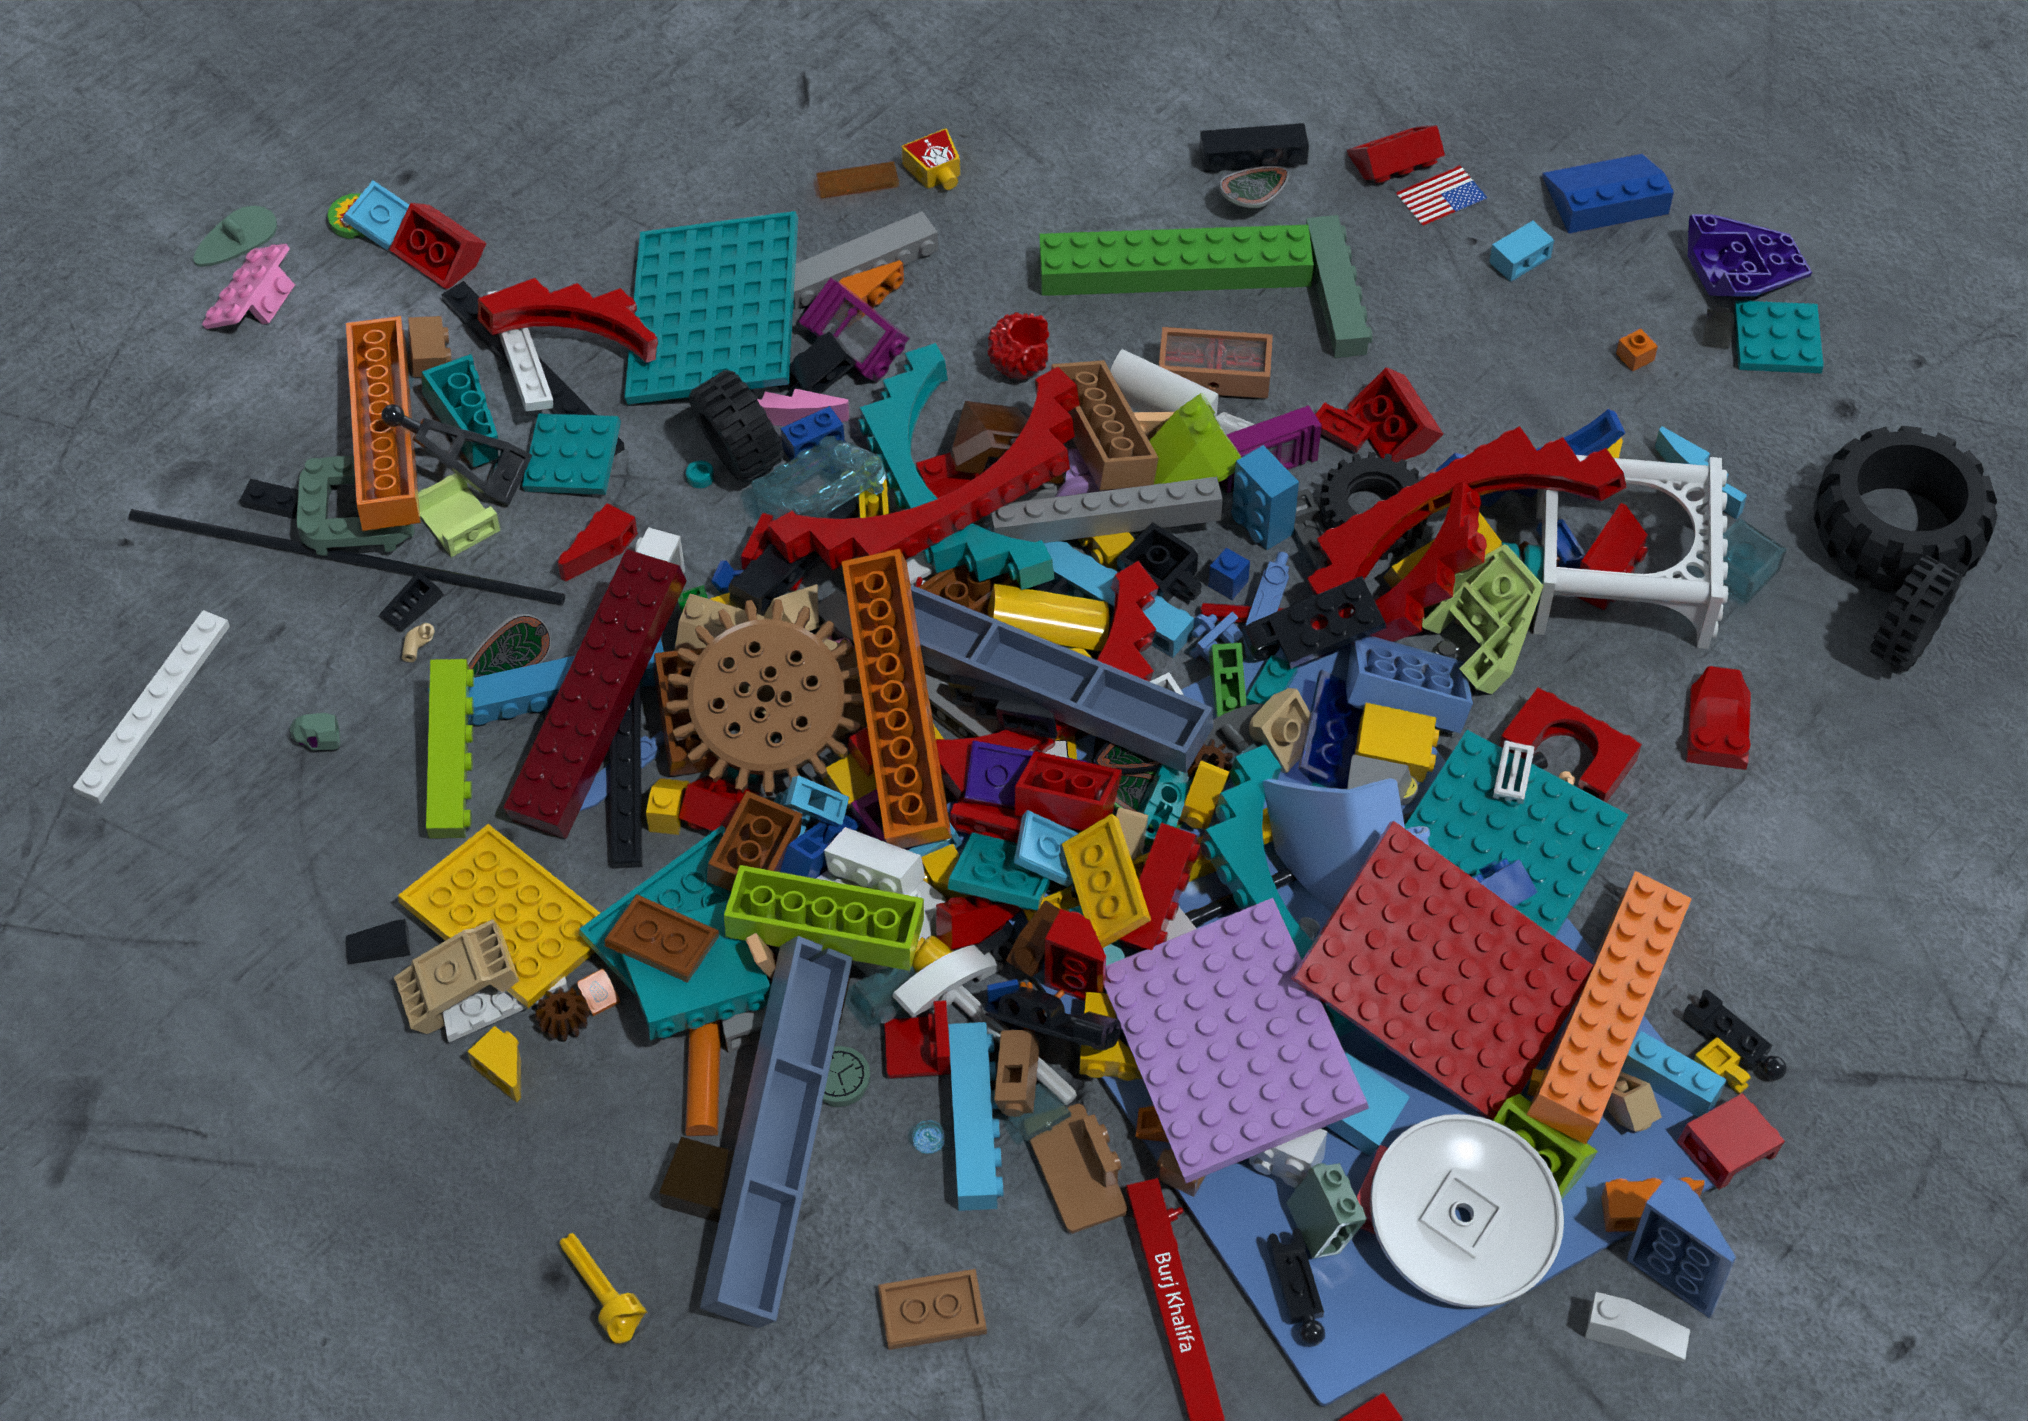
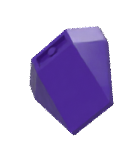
[1688,214,1812,296]

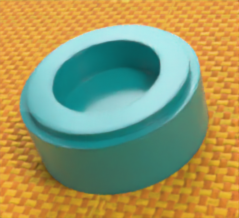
[686,460,714,488]

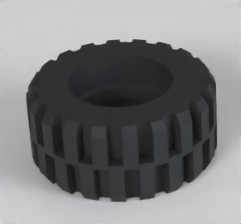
[688,370,784,482]

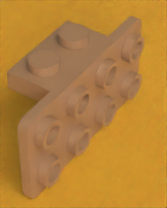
[1024,1104,1128,1233]

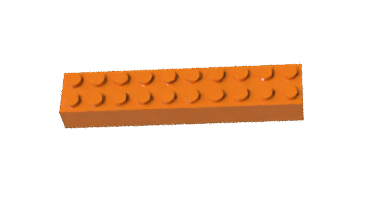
[346,316,421,531]
[842,549,952,848]
[1526,871,1692,1145]

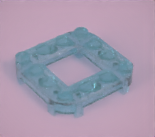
[751,436,888,518]

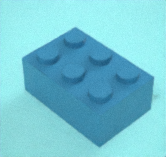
[1231,445,1299,550]

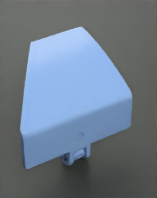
[1263,778,1430,913]

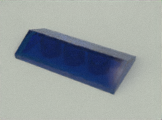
[1298,670,1363,789]

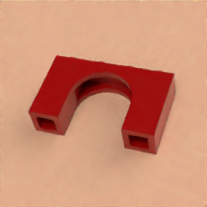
[1499,687,1642,803]

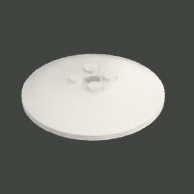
[1370,1114,1564,1308]

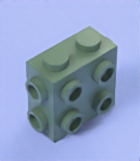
[1286,1163,1367,1259]

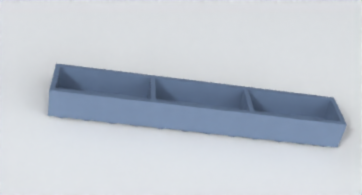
[910,584,1213,773]
[700,936,853,1328]

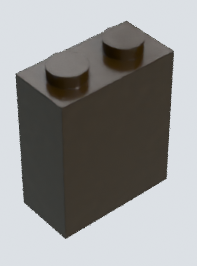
[659,1137,735,1223]

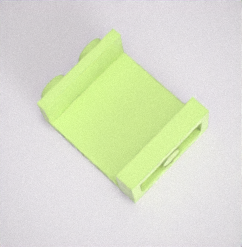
[418,473,501,557]

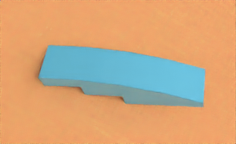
[1655,426,1747,519]

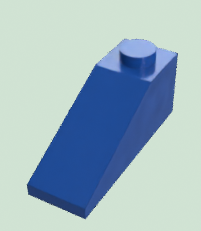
[780,815,862,879]

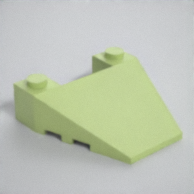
[1422,544,1544,694]

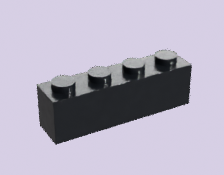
[1199,123,1309,172]

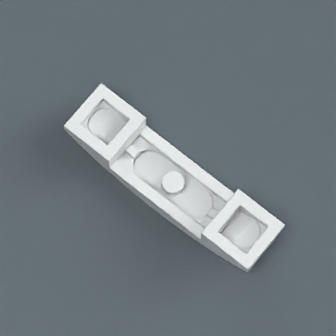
[892,944,1004,1017]

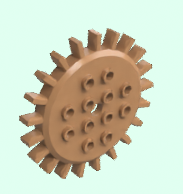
[666,599,864,796]

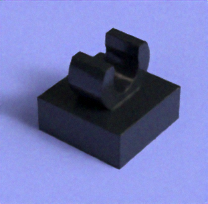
[978,920,1016,962]

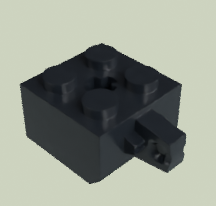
[1117,522,1202,602]

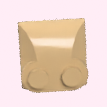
[1249,688,1322,773]

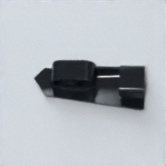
[981,987,1121,1050]

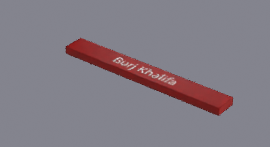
[1126,1178,1225,1421]

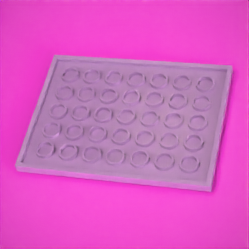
[1104,898,1369,1183]

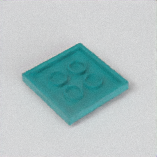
[1734,300,1824,374]
[522,414,621,495]
[948,832,1051,910]

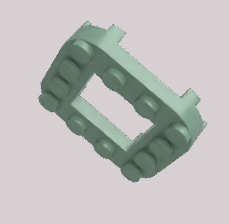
[297,456,415,555]

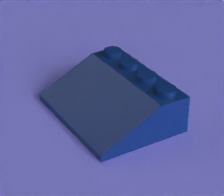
[1542,154,1674,234]

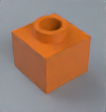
[1616,329,1658,372]

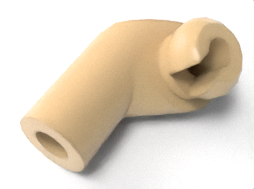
[402,623,435,662]

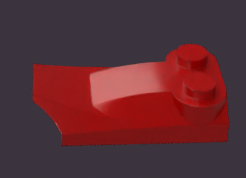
[1686,666,1751,770]

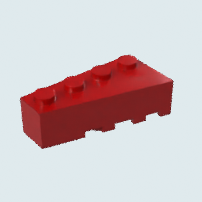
[1118,823,1201,952]

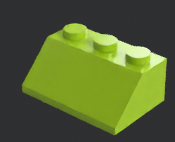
[1493,1094,1598,1200]

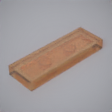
[816,161,899,198]

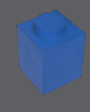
[1208,547,1250,600]

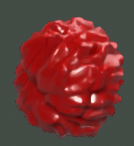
[987,312,1049,380]

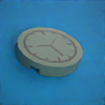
[823,1046,871,1107]

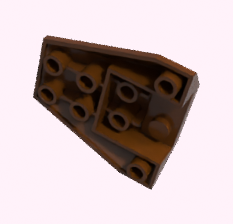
[951,401,1064,484]

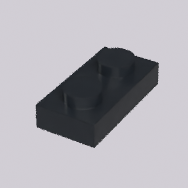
[239,479,299,519]

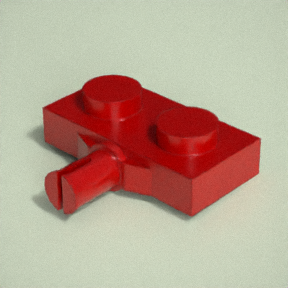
[1315,399,1372,453]

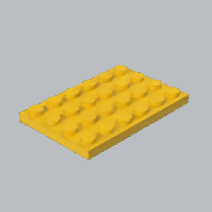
[398,824,600,1008]

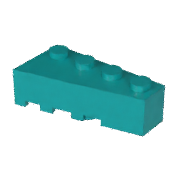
[421,354,499,468]

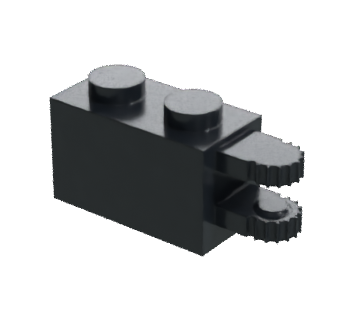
[777,331,857,397]

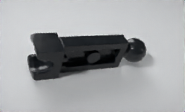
[1683,989,1787,1081]
[1267,1228,1325,1346]

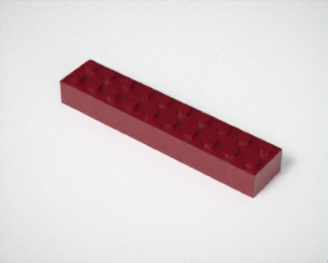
[503,549,687,839]

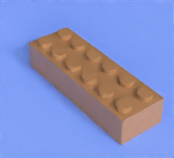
[1051,360,1158,490]

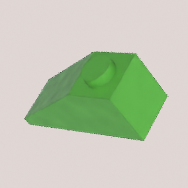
[1209,643,1247,718]

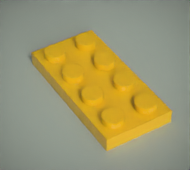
[1062,814,1151,948]

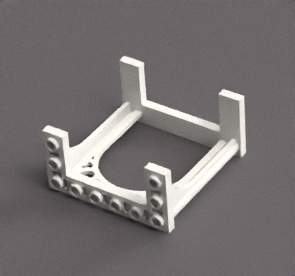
[1533,455,1728,649]

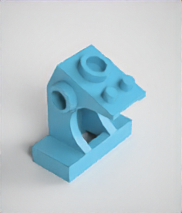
[774,775,849,837]

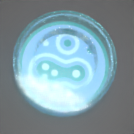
[912,1120,945,1154]

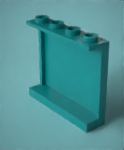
[616,900,771,1040]

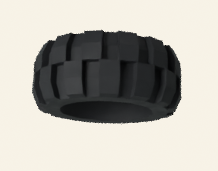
[1814,426,1998,593]

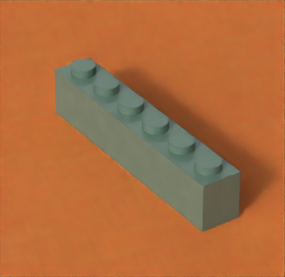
[1306,215,1372,358]

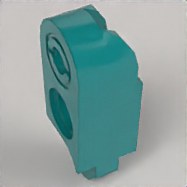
[1137,764,1191,846]

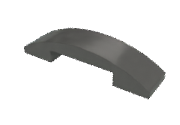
[1294,489,1329,571]

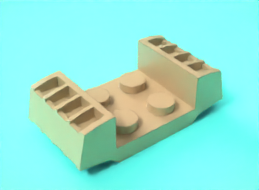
[394,919,519,1034]

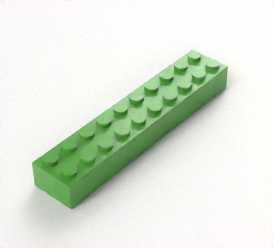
[1039,225,1313,296]

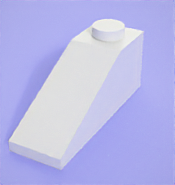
[1585,1292,1690,1362]

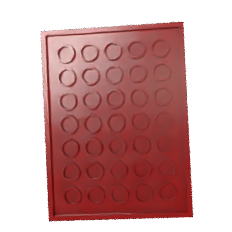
[1291,821,1594,1121]

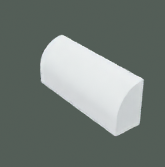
[1110,349,1218,417]

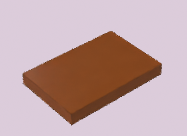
[605,894,719,983]

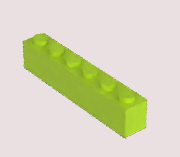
[426,659,474,839]

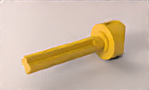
[559,1233,648,1343]

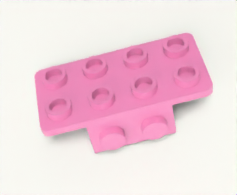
[202,244,295,329]

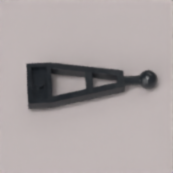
[381,404,533,506]

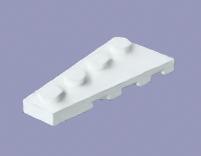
[443,976,568,1043]

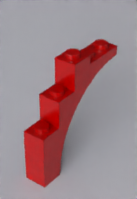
[478,278,658,363]
[1350,481,1487,642]

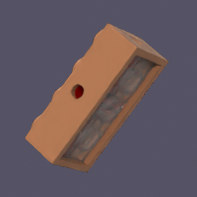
[1159,327,1273,398]

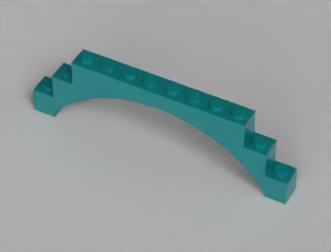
[858,343,1055,590]
[1200,744,1387,1051]

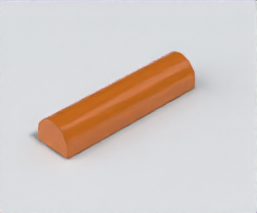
[686,1019,722,1136]

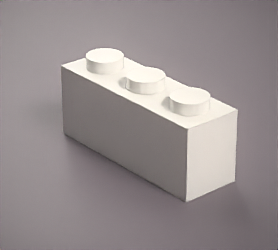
[824,827,925,895]

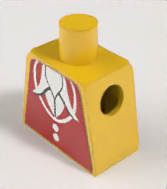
[902,128,960,190]

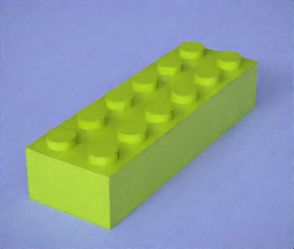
[724,865,924,971]

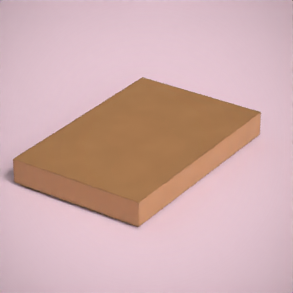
[878,1269,987,1350]

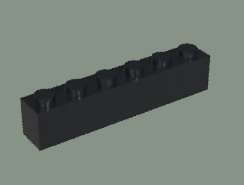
[728,490,859,616]

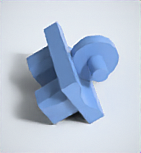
[1189,612,1243,663]

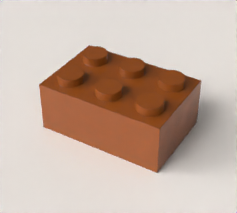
[707,791,803,891]

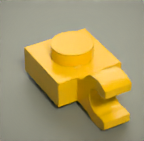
[1694,1037,1751,1094]

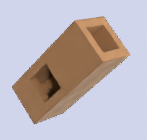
[994,1030,1040,1117]

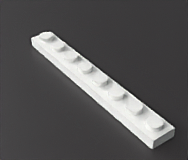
[73,610,230,804]

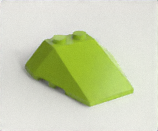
[1149,393,1242,485]

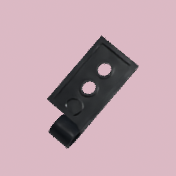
[1242,576,1386,668]

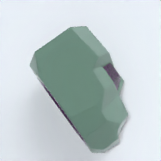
[290,713,340,750]

